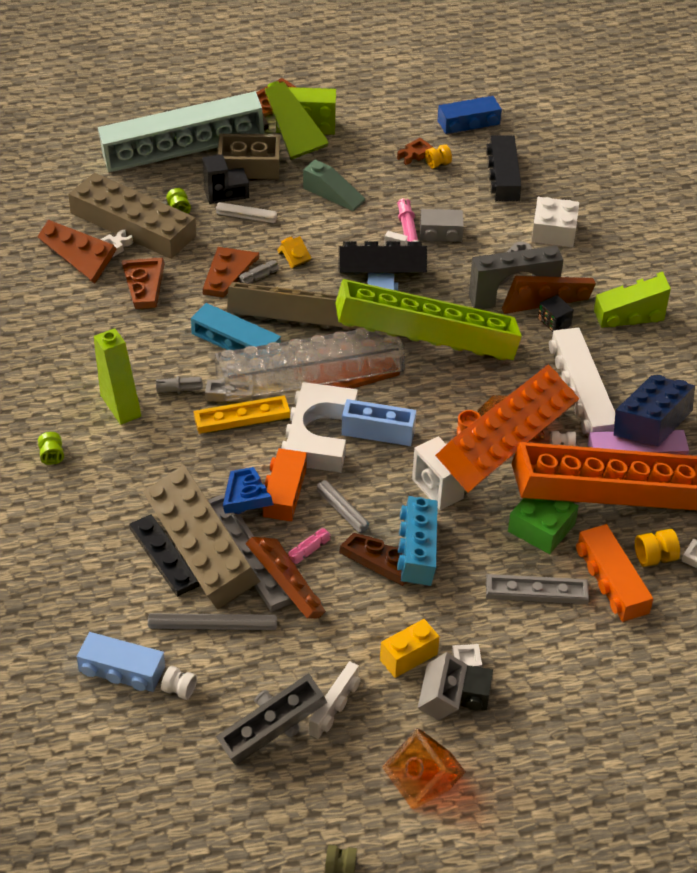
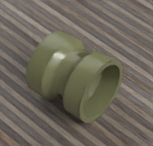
[325,844,357,873]

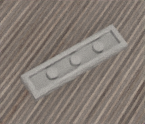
[486,574,589,604]

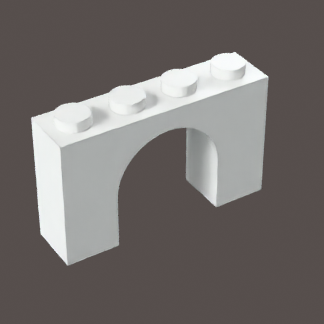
[281,382,358,473]

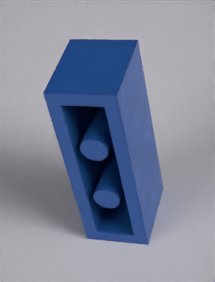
[437,96,502,134]

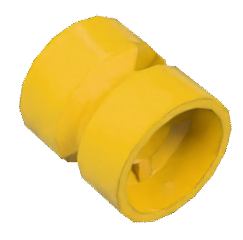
[634,529,680,567]

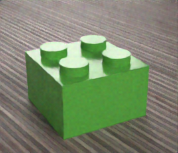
[508,498,579,554]

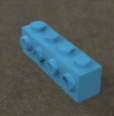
[397,496,438,586]

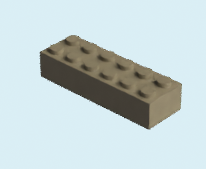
[68,173,196,259]
[142,465,261,609]

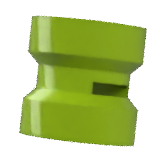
[166,188,191,214]
[38,432,64,465]

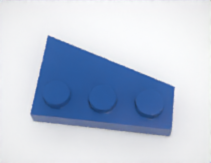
[223,467,273,514]

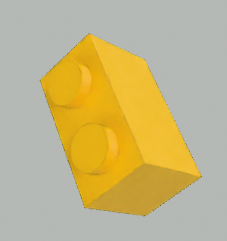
[380,619,440,678]

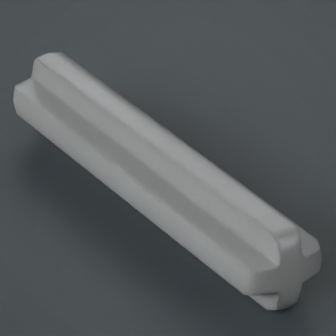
[317,480,369,533]

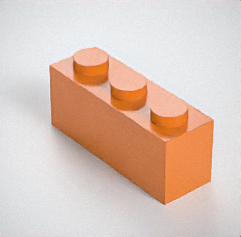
[262,448,307,522]

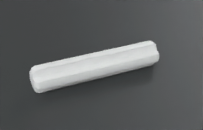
[216,202,277,223]

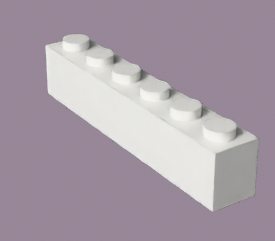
[549,327,615,439]

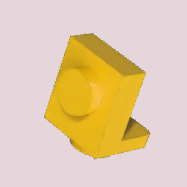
[277,236,312,268]

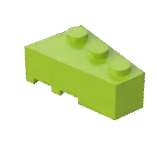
[594,271,671,328]

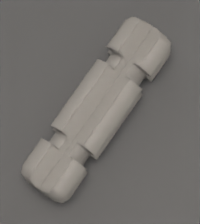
[239,260,279,284]

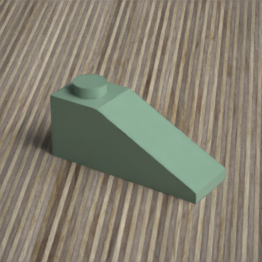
[303,159,365,211]

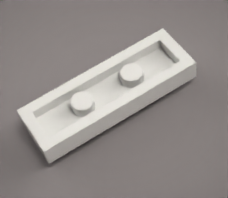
[309,661,360,739]

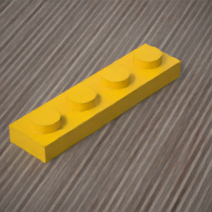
[193,395,290,434]

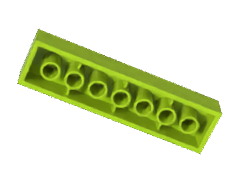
[335,279,522,360]

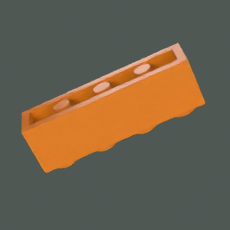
[576,524,654,622]

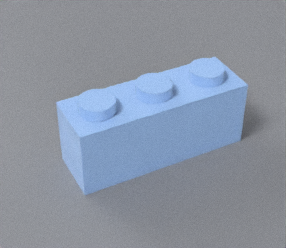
[342,399,417,446]
[77,632,165,692]

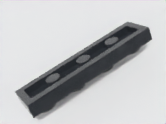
[129,514,199,597]

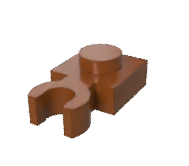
[397,138,434,165]

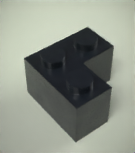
[202,154,249,204]

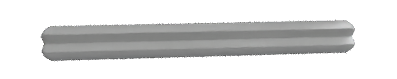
[148,613,277,630]

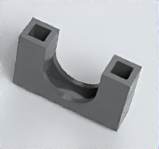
[469,246,564,309]

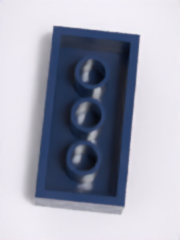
[613,375,695,447]

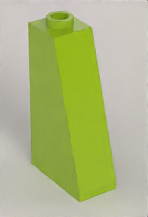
[265,81,329,160]
[93,328,142,425]

